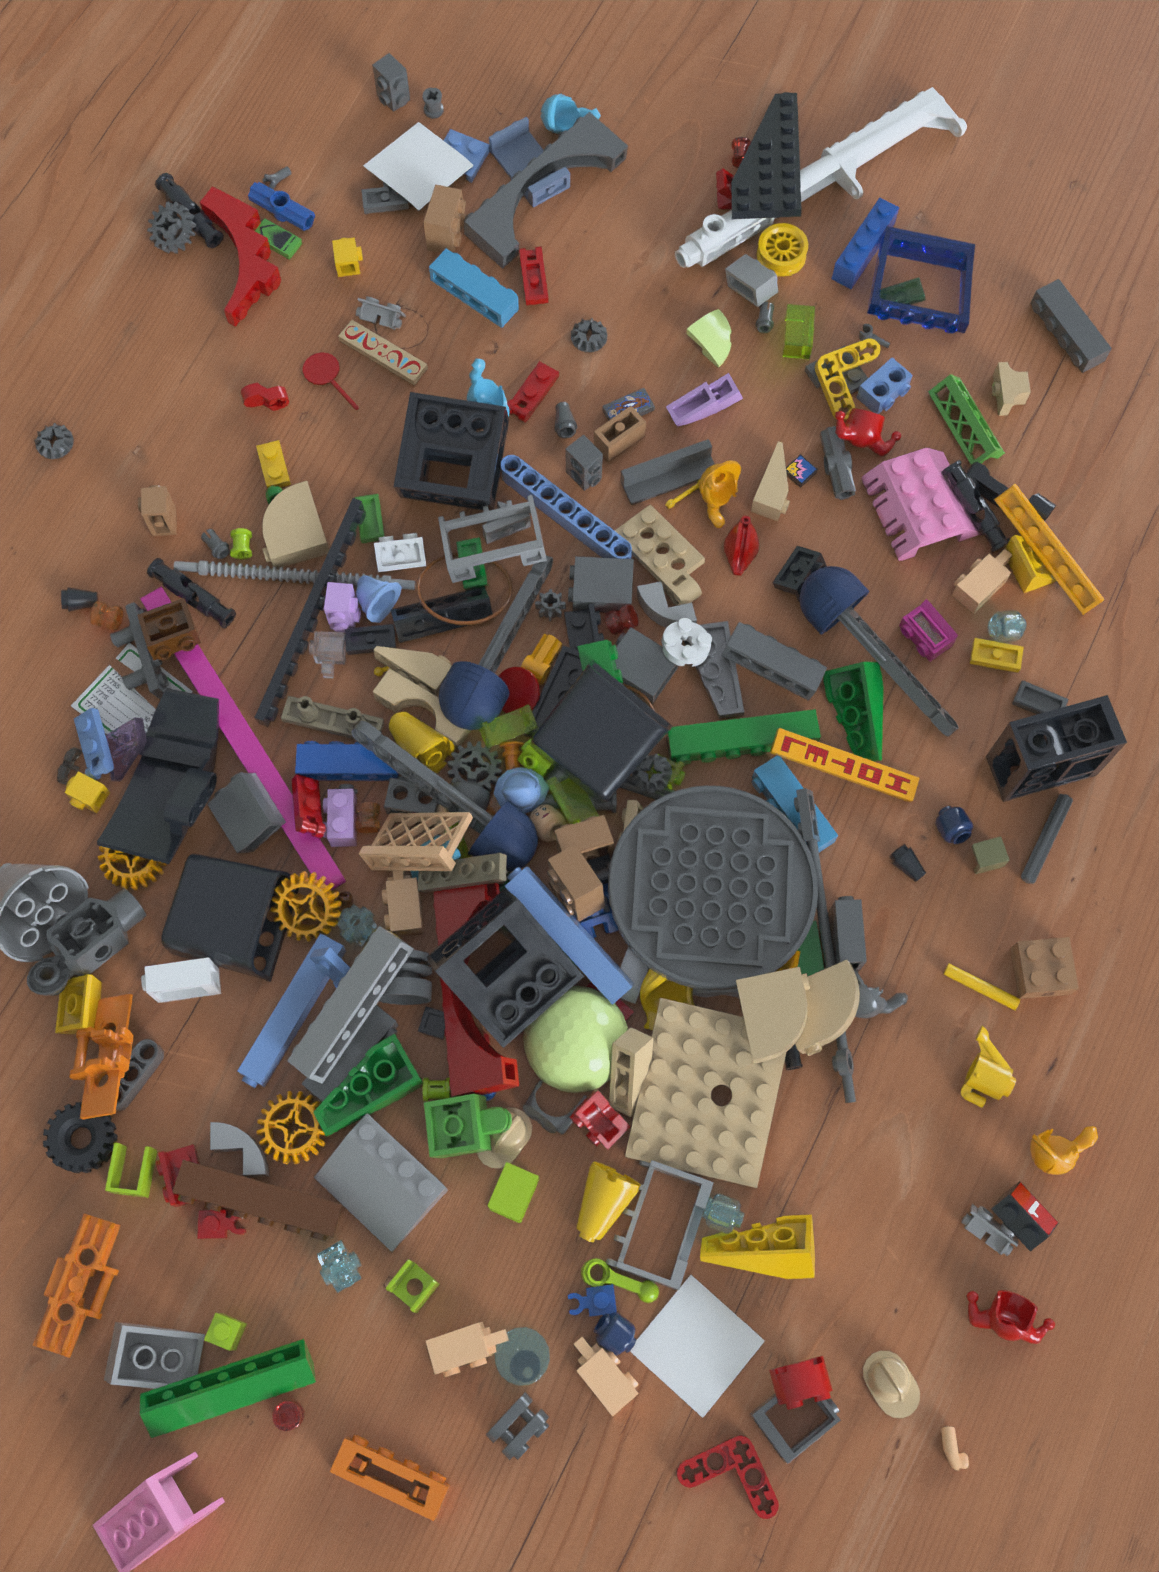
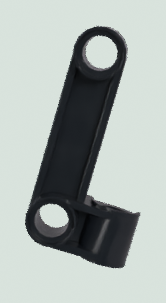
[965,462,1056,521]

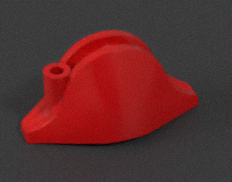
[724,516,759,576]

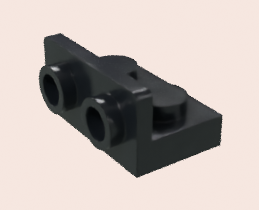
[772,546,827,602]
[564,603,604,651]

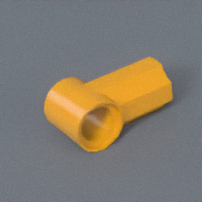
[521,634,562,685]

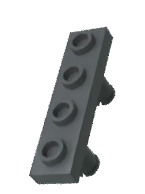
[110,602,169,699]

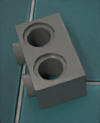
[565,435,603,491]
[384,777,440,814]

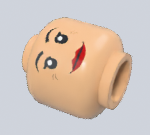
[529,804,566,842]

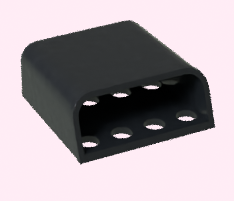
[530,660,673,803]
[161,853,299,982]

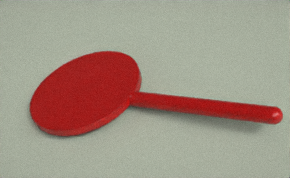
[303,352,359,410]

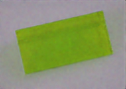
[547,776,599,824]

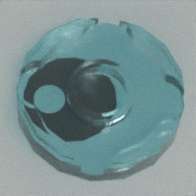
[495,1327,550,1386]

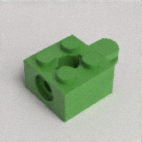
[424,1094,512,1158]

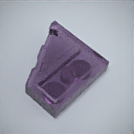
[106,717,147,782]

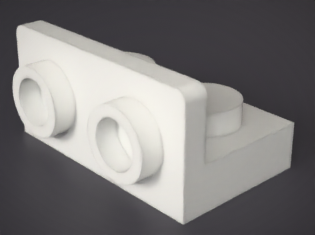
[374,533,426,572]

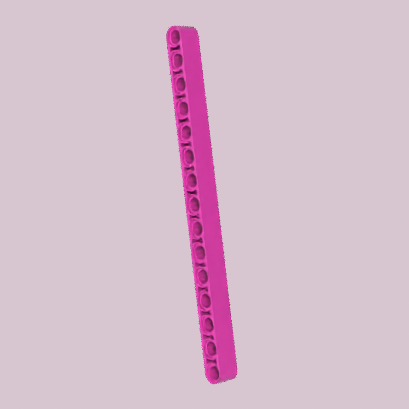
[140,586,346,891]

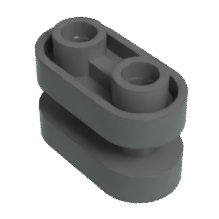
[486,1392,549,1460]

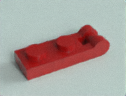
[519,246,549,305]
[507,361,559,423]
[292,774,326,838]

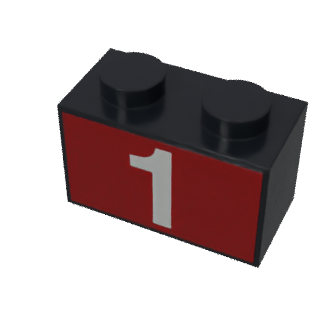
[991,1181,1059,1251]

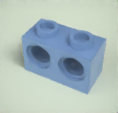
[856,357,913,414]

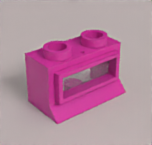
[899,599,958,662]

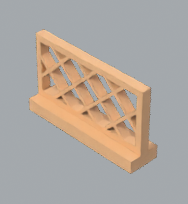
[359,812,473,871]

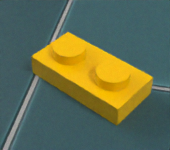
[256,440,291,488]
[970,638,1024,673]

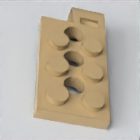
[615,505,705,606]

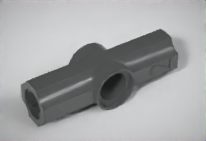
[820,426,856,500]

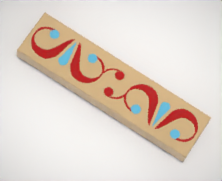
[338,320,428,385]

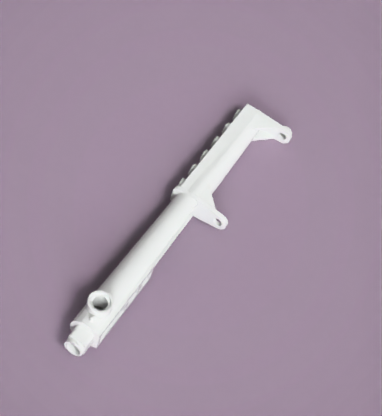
[675,87,967,268]

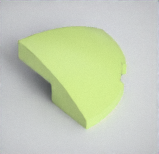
[686,309,732,368]

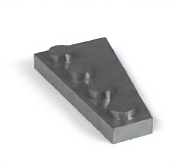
[684,621,744,719]

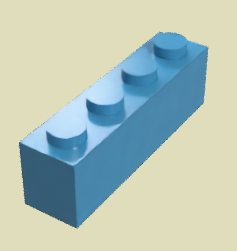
[429,248,519,328]
[751,756,838,852]

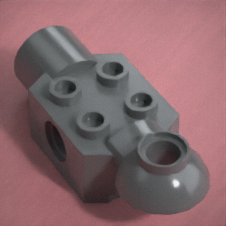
[27,888,147,996]

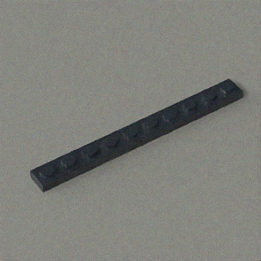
[254,498,366,727]

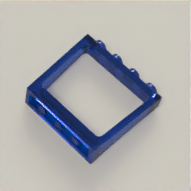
[867,226,975,334]

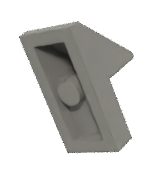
[482,501,531,544]

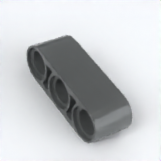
[116,1039,164,1111]

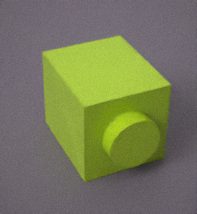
[204,1313,247,1351]

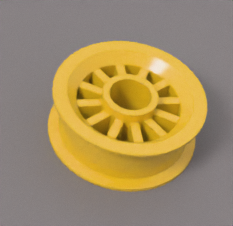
[757,223,808,277]

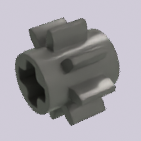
[535,589,566,622]

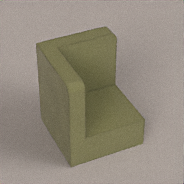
[972,837,1009,874]

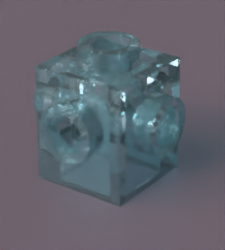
[337,904,377,946]
[317,1240,362,1293]

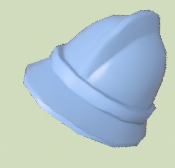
[356,575,402,623]
[494,767,549,813]

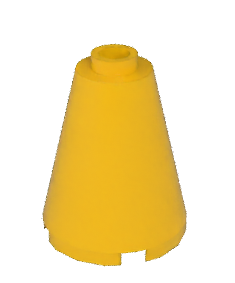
[389,712,454,773]
[576,1161,641,1243]

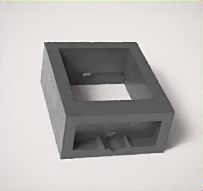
[750,1394,841,1464]

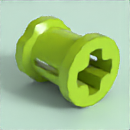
[230,528,252,560]
[423,1077,451,1102]

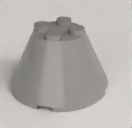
[0,863,89,962]

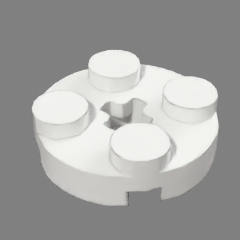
[661,618,712,666]

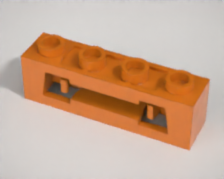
[330,1434,450,1521]

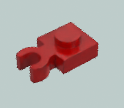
[197,1210,246,1239]

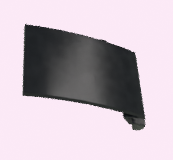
[97,688,219,864]

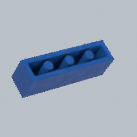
[832,198,900,289]
[295,741,399,781]

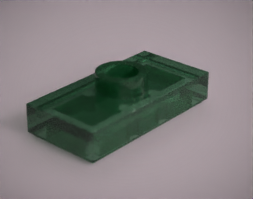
[874,277,926,314]

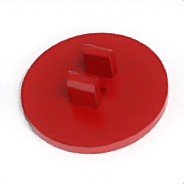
[498,666,540,716]

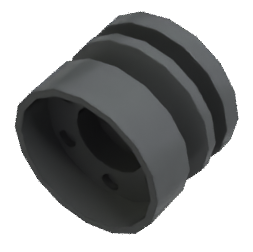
[379,950,432,1005]

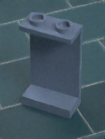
[489,117,570,208]

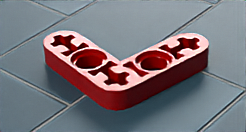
[676,1435,779,1519]

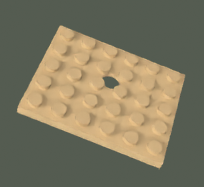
[625,998,786,1188]

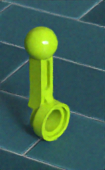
[581,1258,659,1303]

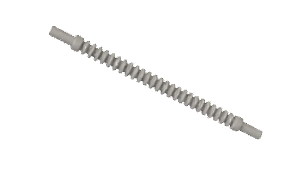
[174,560,416,590]

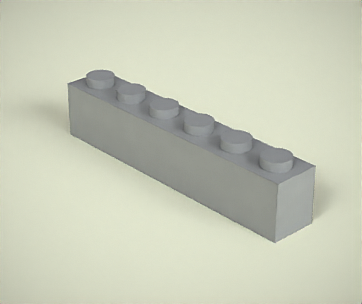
[287,926,414,1083]

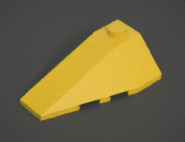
[700,1215,815,1279]

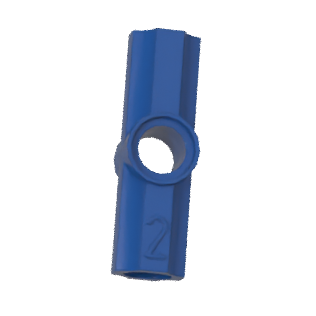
[248,182,315,231]

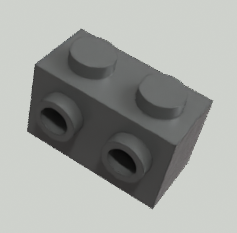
[372,53,410,112]

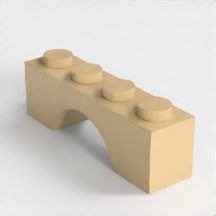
[373,668,471,751]

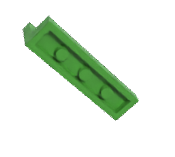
[928,374,1005,465]

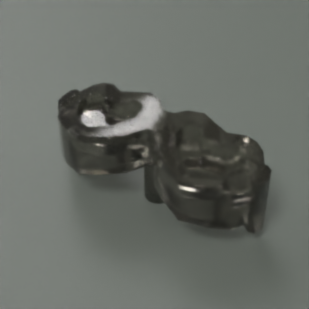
[57,747,83,785]

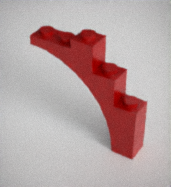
[200,186,281,327]

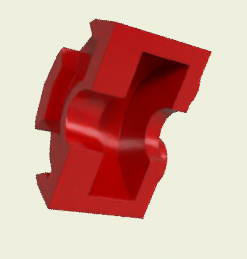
[569,1089,630,1150]
[769,1355,833,1410]

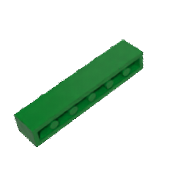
[666,709,821,766]
[140,1339,316,1438]

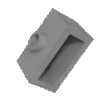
[725,254,778,307]

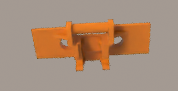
[69,994,134,1119]
[33,1213,121,1358]

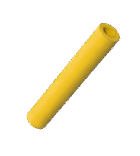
[943,963,1021,1011]

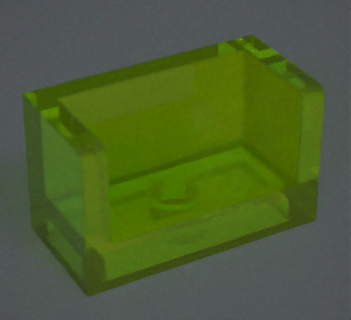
[782,304,815,359]
[479,704,538,749]

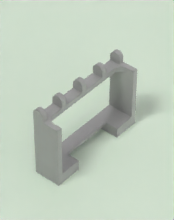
[438,495,547,583]
[606,1160,714,1291]

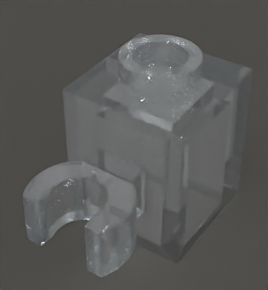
[309,631,346,678]

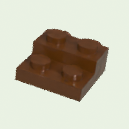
[137,598,201,661]

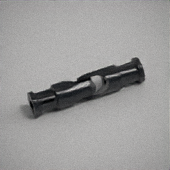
[155,173,224,248]
[942,460,1010,553]
[147,558,236,629]

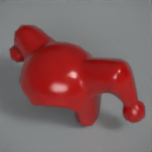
[835,408,901,457]
[966,1290,1055,1344]

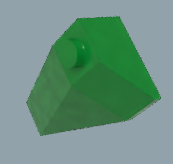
[823,662,884,762]
[313,1034,423,1136]

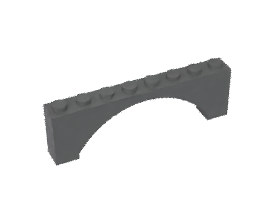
[464,112,628,269]

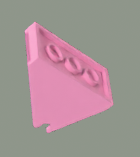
[93,1452,225,1572]

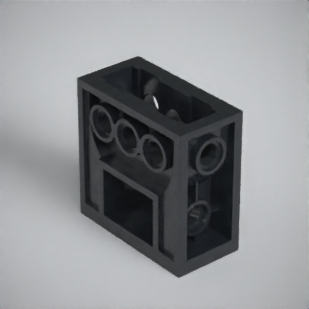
[393,392,509,511]
[986,695,1127,802]
[425,888,584,1048]

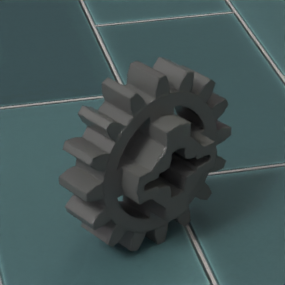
[147,202,196,254]
[447,741,502,792]

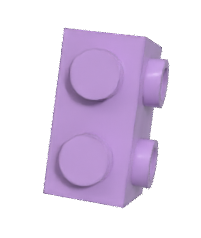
[324,582,361,633]
[323,789,357,847]

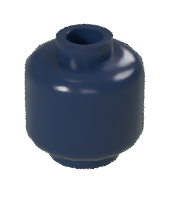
[935,806,973,845]
[594,1312,636,1355]

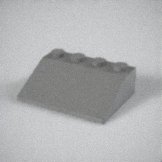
[314,1113,448,1252]

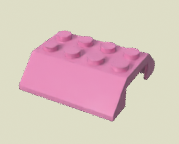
[861,448,981,561]

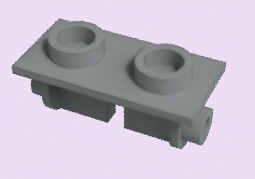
[356,296,406,330]
[961,1204,1018,1256]

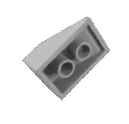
[104,1322,205,1389]

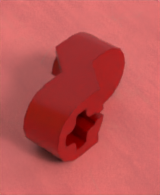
[240,382,289,411]

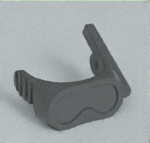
[523,1080,587,1135]

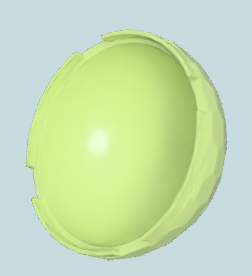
[523,986,628,1093]

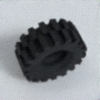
[43,1102,118,1173]

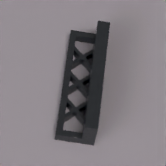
[391,586,494,643]

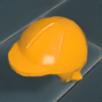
[699,460,741,528]
[1030,1126,1098,1175]

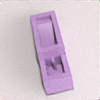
[666,373,743,427]

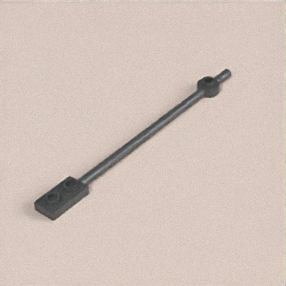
[794,788,856,1103]

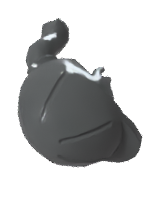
[853,968,908,1018]

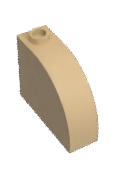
[262,481,329,569]
[795,960,860,1056]
[736,967,810,1064]

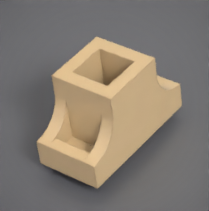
[992,362,1031,416]

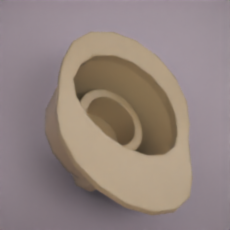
[477,1107,532,1168]
[863,1351,920,1418]

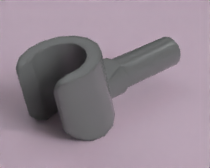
[859,324,890,348]

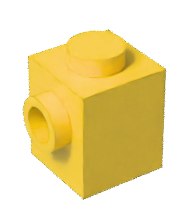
[332,237,363,277]
[64,771,110,814]

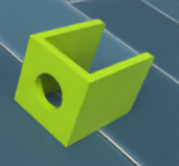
[105,1143,157,1198]
[488,1162,539,1223]
[385,1259,440,1313]

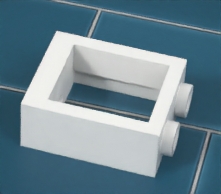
[141,957,221,1003]

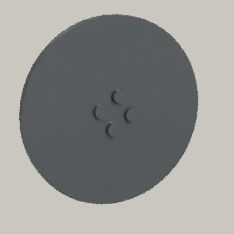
[608,786,818,990]

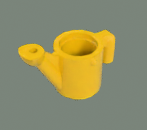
[961,1026,1016,1108]

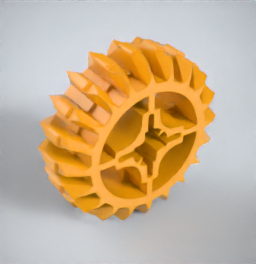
[97,846,168,890]
[271,871,342,942]
[256,1091,326,1165]

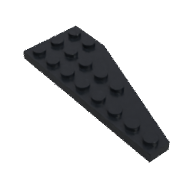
[732,92,802,220]

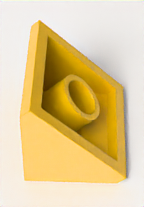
[1005,535,1056,593]
[55,974,102,1034]

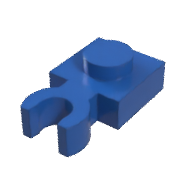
[568,1285,617,1317]

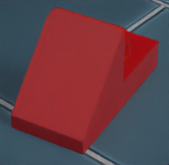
[716,168,734,209]

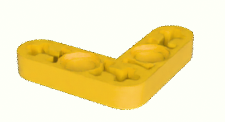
[815,338,881,421]

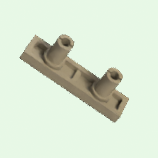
[281,696,385,739]
[418,853,508,893]

